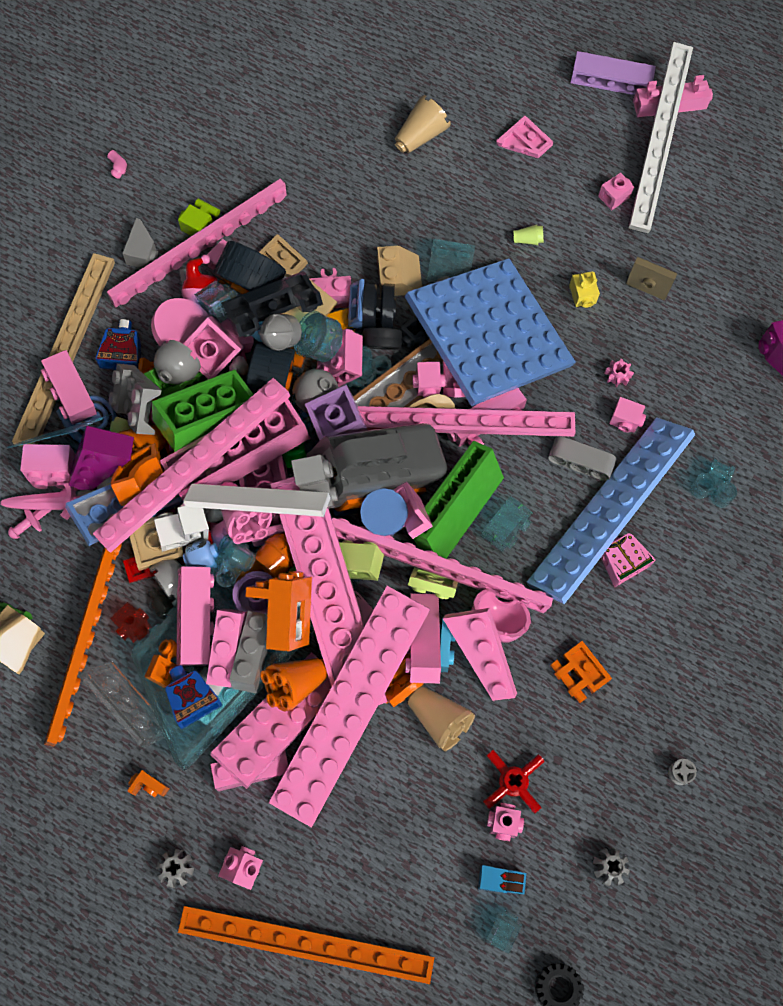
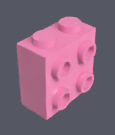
[316,329,363,387]

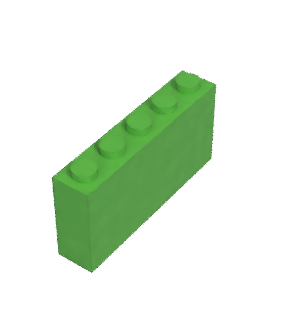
[414,441,504,559]

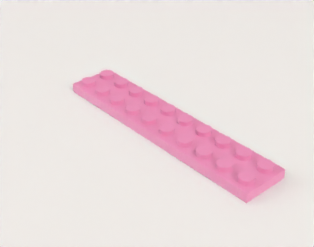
[270,477,388,705]
[269,586,430,828]

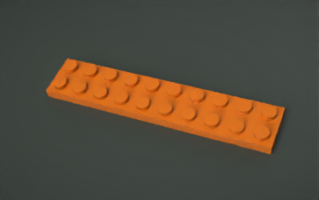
[44,543,122,747]

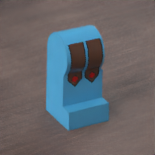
[478,865,527,895]

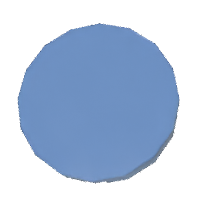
[360,488,408,536]

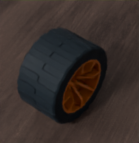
[212,240,286,294]
[246,342,295,394]

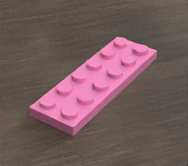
[211,652,331,789]

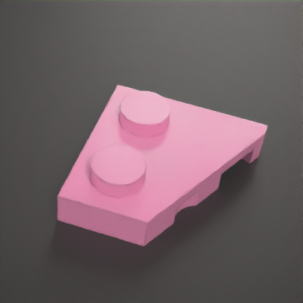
[496,116,553,158]

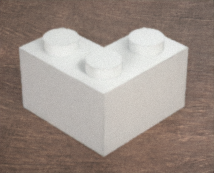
[154,503,209,552]

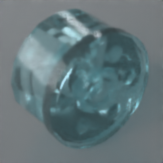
[294,311,343,363]

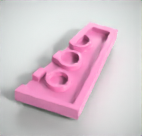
[443,608,517,701]

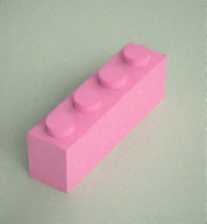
[176,567,214,666]
[405,593,441,683]

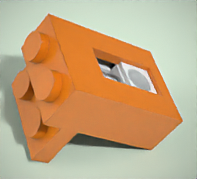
[246,571,312,651]

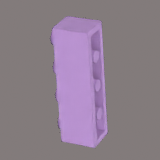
[570,51,656,95]

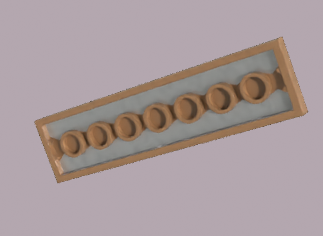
[353,339,443,408]

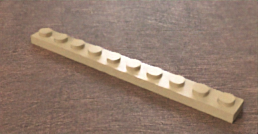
[12,253,115,447]

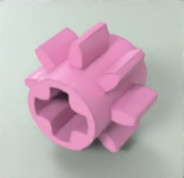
[605,359,634,387]

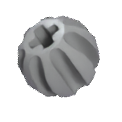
[593,848,630,887]
[156,849,194,888]

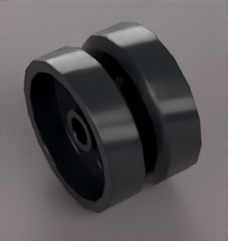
[362,282,396,331]

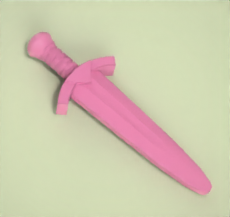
[1,482,81,520]

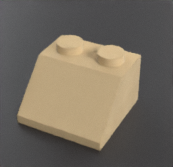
[377,246,422,297]

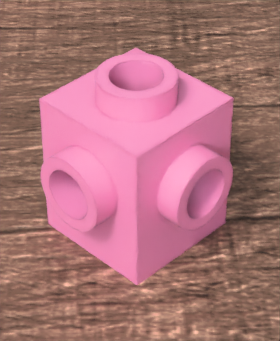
[487,803,524,841]
[218,846,263,890]

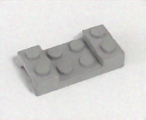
[109,364,161,435]

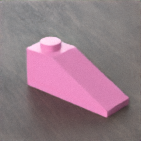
[211,750,289,792]

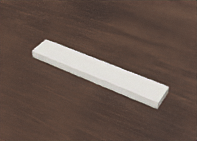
[183,484,330,517]

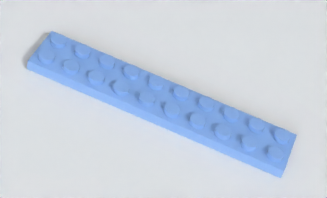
[527,417,695,604]

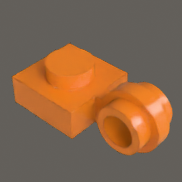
[145,639,177,687]

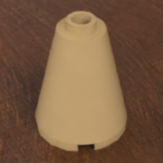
[395,95,451,153]
[408,686,475,751]

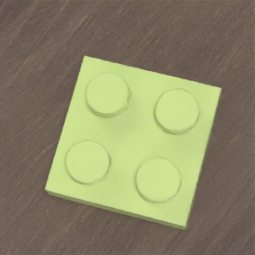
[408,567,458,599]

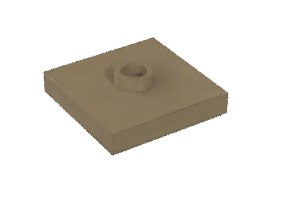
[626,257,677,301]

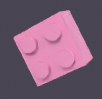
[20,444,76,489]

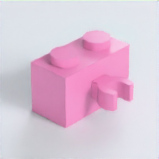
[309,268,351,308]

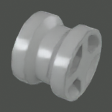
[668,759,697,785]

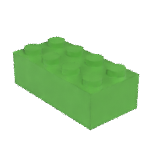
[152,370,254,452]

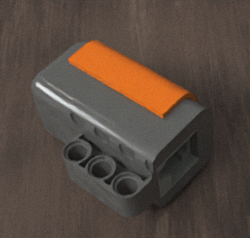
[307,423,447,511]

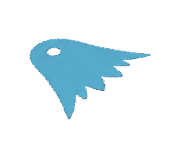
[6,413,115,448]

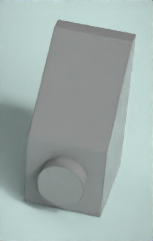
[123,218,158,268]

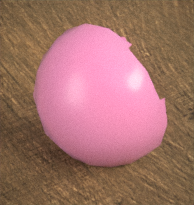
[472,589,531,643]

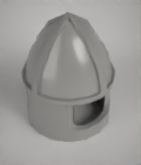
[258,314,302,351]

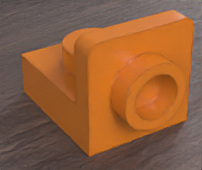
[127,770,170,797]

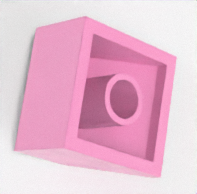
[183,316,244,380]

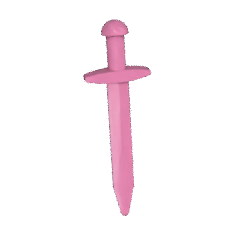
[8,487,79,539]

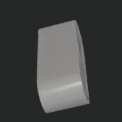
[548,437,616,481]

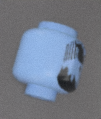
[183,539,220,569]

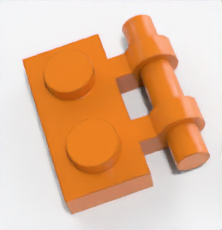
[550,641,612,703]

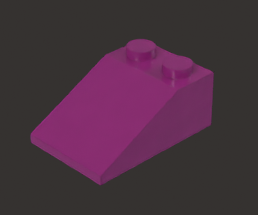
[758,320,783,376]

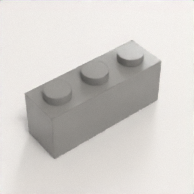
[229,611,268,693]

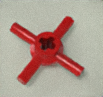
[483,750,545,814]

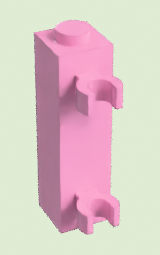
[633,75,713,118]
[447,388,527,447]

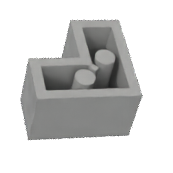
[291,455,338,509]

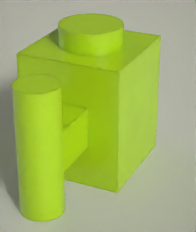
[178,198,220,236]

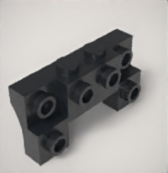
[221,271,323,337]

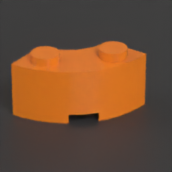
[111,443,165,506]

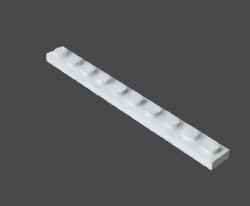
[629,42,693,233]

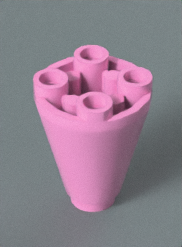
[221,482,272,544]

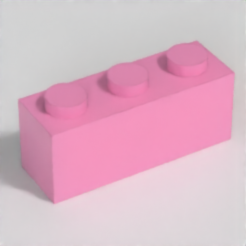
[40,350,97,425]
[206,608,247,688]

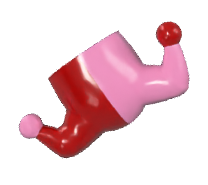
[181,255,218,309]

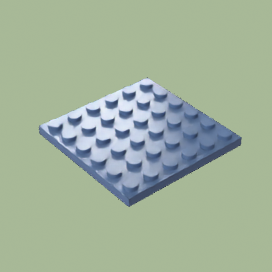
[405,259,575,406]

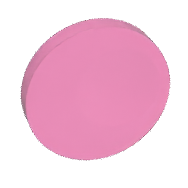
[151,298,210,346]

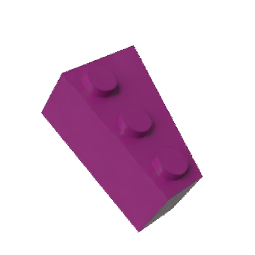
[69,426,134,491]

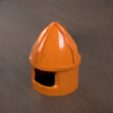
[252,532,295,578]

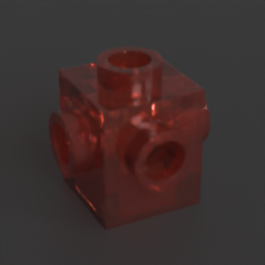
[110,602,151,643]

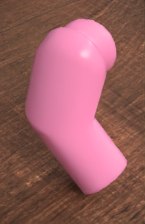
[107,150,127,179]

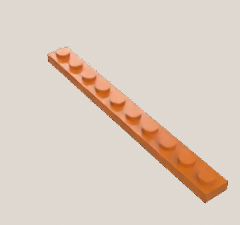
[178,906,435,984]

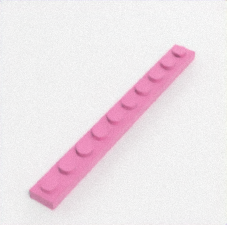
[107,179,287,308]
[93,378,290,553]
[358,406,575,437]
[332,518,553,613]

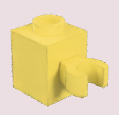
[569,272,600,308]

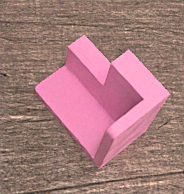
[389,482,432,539]

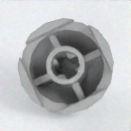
[153,340,201,385]
[292,369,338,414]
[149,559,186,607]

